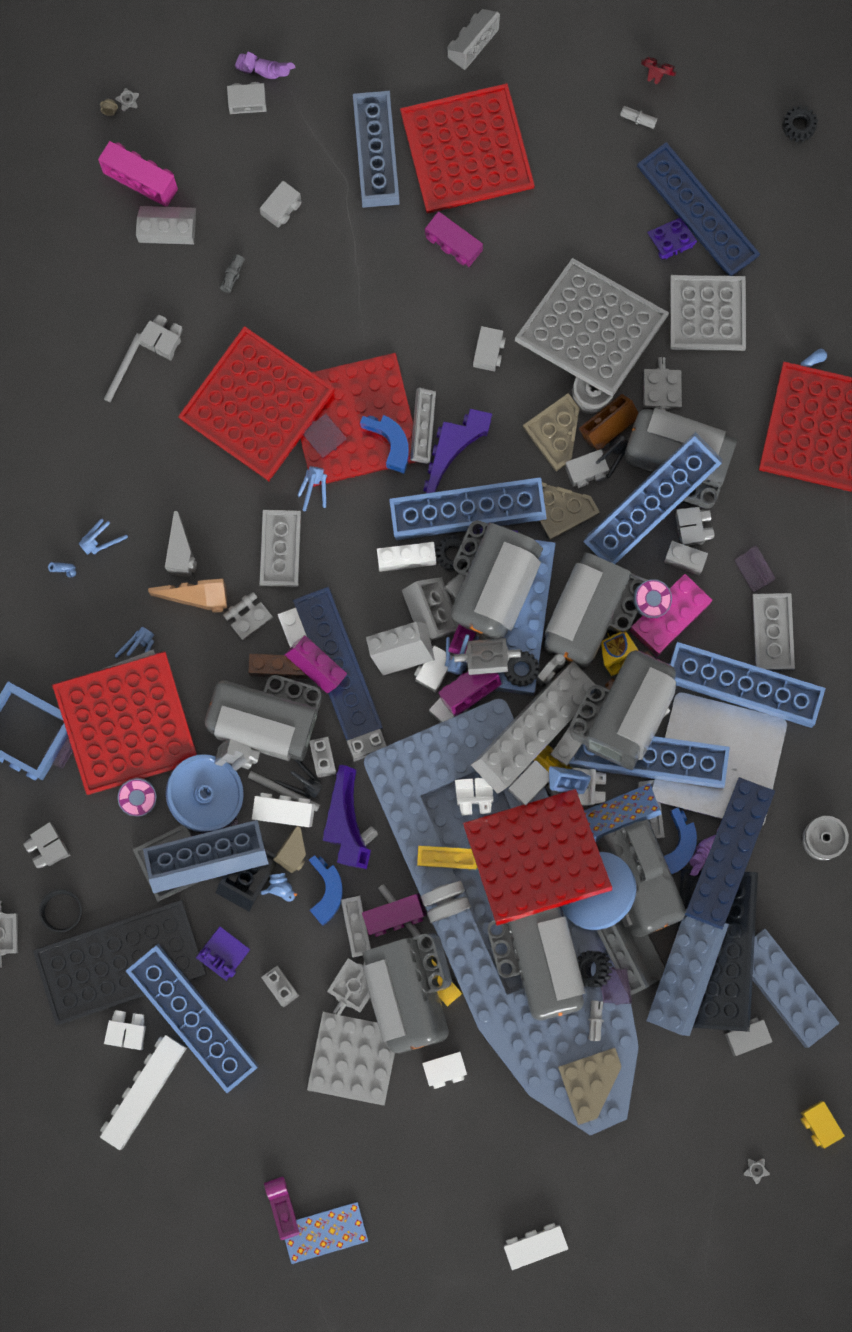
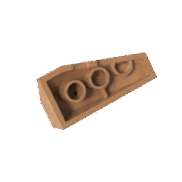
[148,579,228,612]

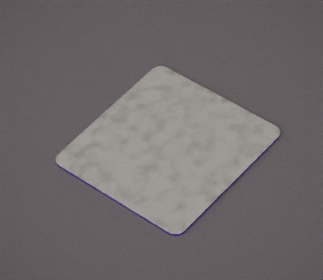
[652,693,787,826]

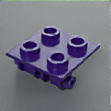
[647,218,697,260]
[196,926,250,981]

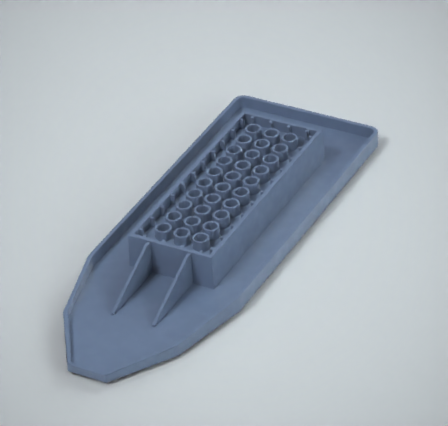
[364,699,639,1135]

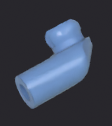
[800,349,827,367]
[48,562,77,577]

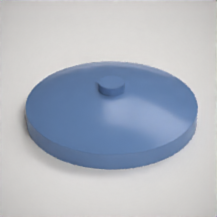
[166,755,243,832]
[560,852,636,930]

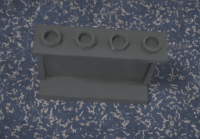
[597,920,665,996]

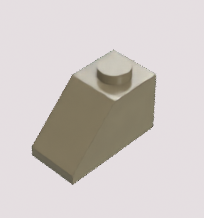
[273,826,306,873]

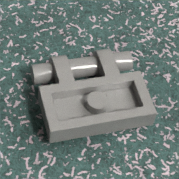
[223,592,273,641]
[536,654,565,687]

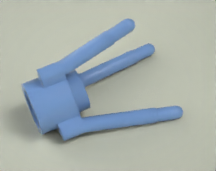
[298,466,327,511]
[79,519,128,555]
[115,627,154,658]
[445,634,479,675]

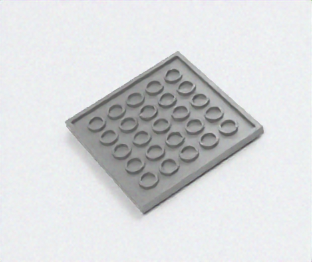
[515,258,669,397]

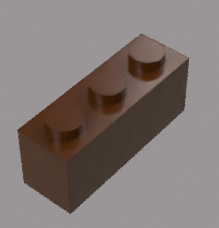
[579,394,638,451]
[248,654,308,679]

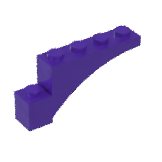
[423,409,492,494]
[323,765,371,869]

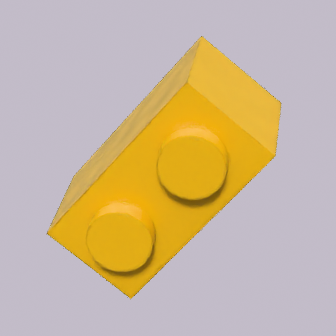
[801,1101,845,1149]

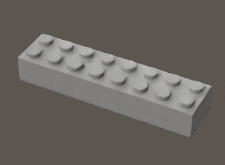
[471,661,595,794]

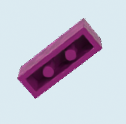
[425,211,483,267]
[285,635,347,693]
[438,671,502,717]
[362,893,427,937]

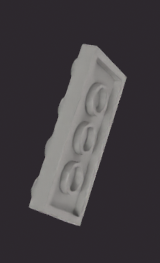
[260,510,301,587]
[752,593,795,670]

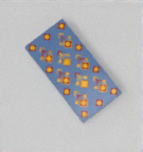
[584,783,662,842]
[285,1202,368,1264]

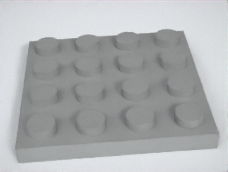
[670,275,746,351]
[307,1012,395,1106]

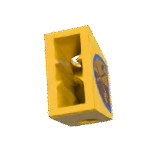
[601,630,639,676]

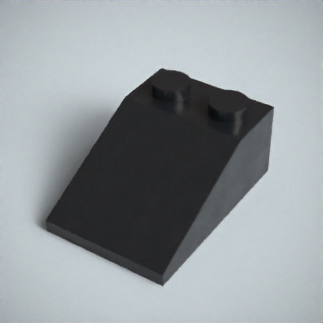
[215,849,277,911]

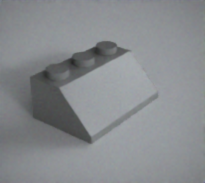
[447,9,500,70]
[136,206,196,245]
[402,577,459,641]
[366,621,435,675]

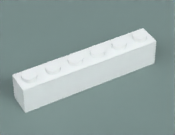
[100,1035,187,1150]

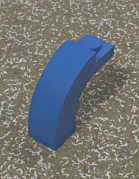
[360,415,409,473]
[664,808,697,875]
[309,855,343,926]

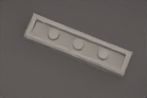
[410,387,436,464]

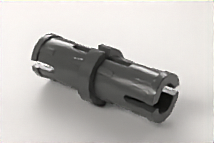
[220,254,245,293]

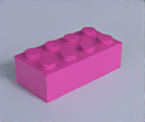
[98,141,178,207]
[630,574,712,657]

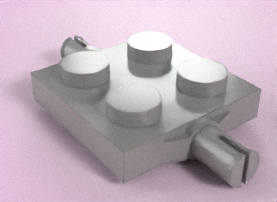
[643,357,682,411]
[454,638,521,675]
[0,901,18,968]
[327,958,370,1016]

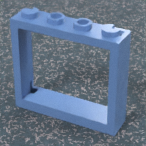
[0,682,68,781]

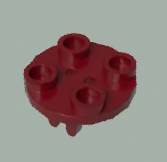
[641,57,676,84]

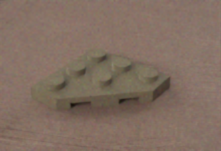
[523,393,579,471]
[539,482,600,540]
[558,1047,622,1125]

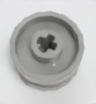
[572,377,613,415]
[802,816,849,860]
[420,881,471,923]

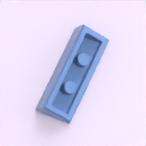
[549,766,591,794]

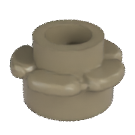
[100,99,118,116]

